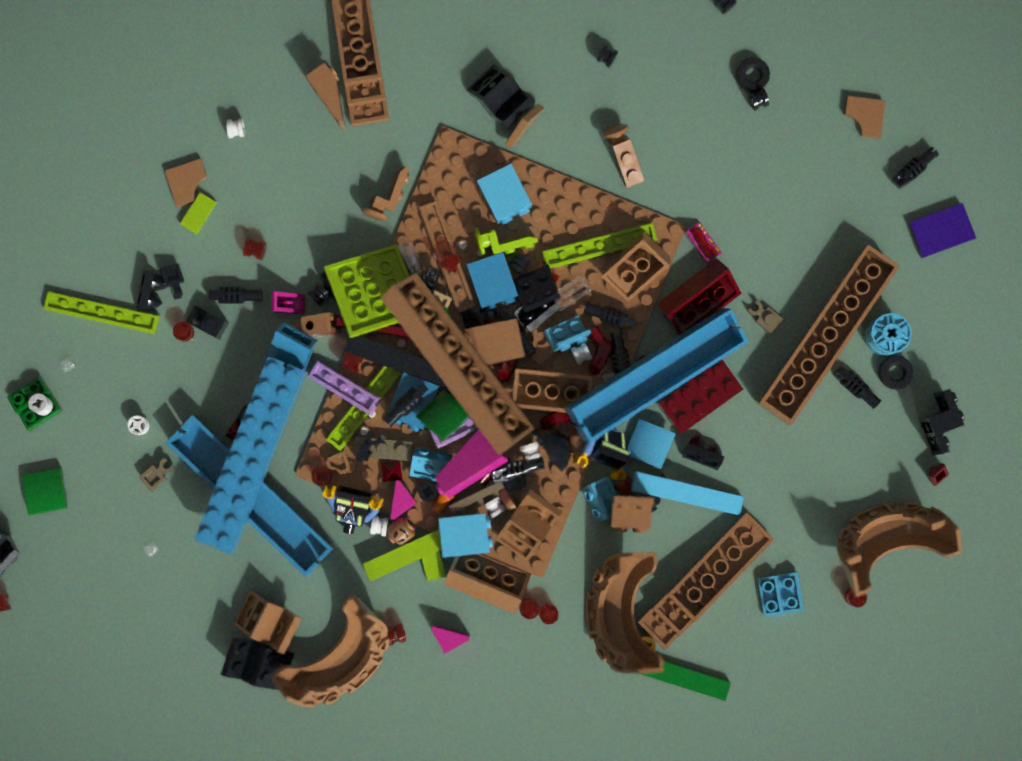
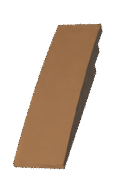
[331,0,389,127]
[637,512,774,650]

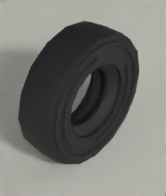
[736,57,770,92]
[878,355,914,390]

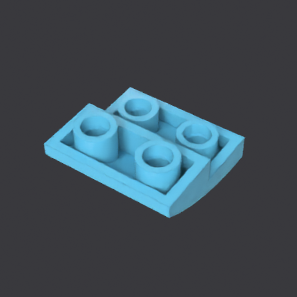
[628,419,676,469]
[758,572,805,616]

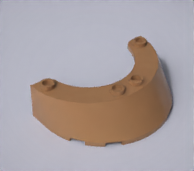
[837,501,963,597]
[586,552,663,674]
[271,593,389,707]

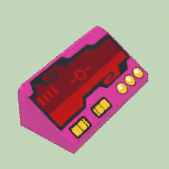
[684,222,722,264]

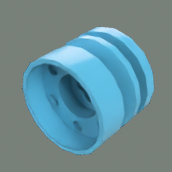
[864,313,912,356]

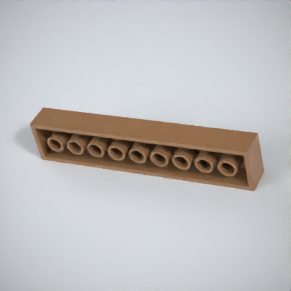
[757,245,900,425]
[381,273,534,455]

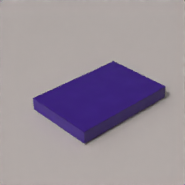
[908,203,976,258]

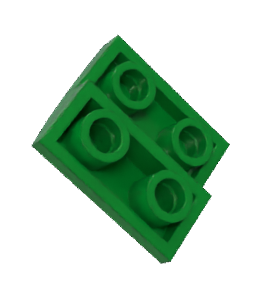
[7,376,62,431]
[416,390,470,442]
[22,468,68,516]

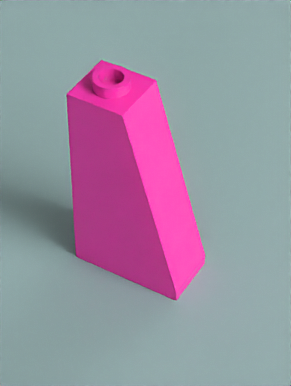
[435,429,508,498]

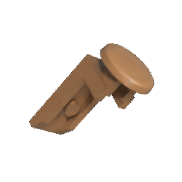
[602,124,644,188]
[361,167,410,221]

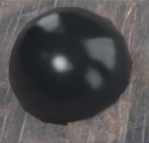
[531,427,571,472]

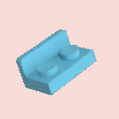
[544,316,591,352]
[409,447,453,482]
[582,476,618,522]

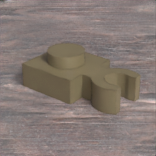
[747,301,783,334]
[139,458,175,492]

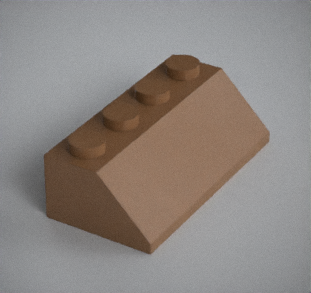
[512,366,593,413]
[444,553,531,614]

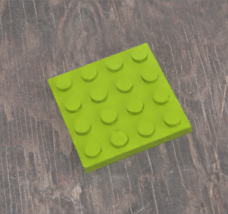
[324,244,409,338]

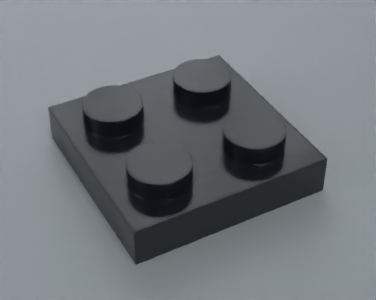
[513,264,561,313]

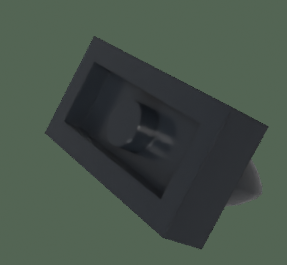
[136,270,166,310]
[682,433,724,470]

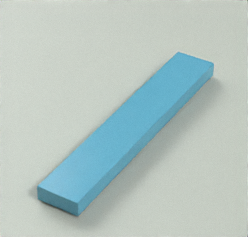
[631,472,744,515]

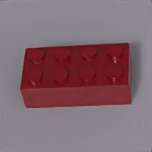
[657,359,744,435]

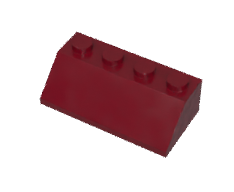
[657,258,742,335]

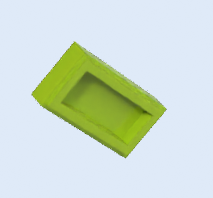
[180,192,217,235]
[422,550,446,581]

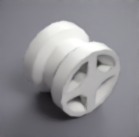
[226,118,245,138]
[571,342,592,366]
[28,393,53,416]
[127,415,150,435]
[519,442,542,461]
[484,495,507,518]
[370,516,389,537]

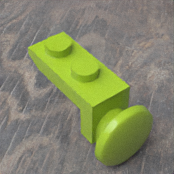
[474,227,538,255]

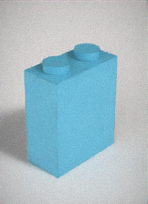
[477,164,532,225]
[439,513,493,558]

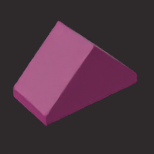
[272,291,305,314]
[390,480,417,519]
[431,625,470,654]

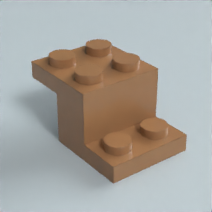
[495,489,562,561]
[609,496,654,533]
[233,590,301,654]

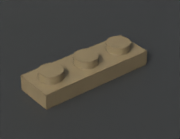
[353,437,413,461]
[449,482,504,515]

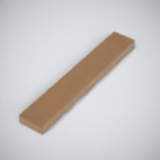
[418,200,476,314]

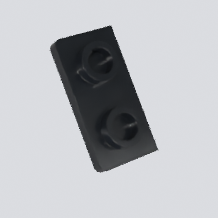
[513,301,560,332]

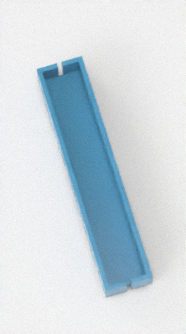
[565,308,749,443]
[194,357,307,554]
[166,415,335,577]

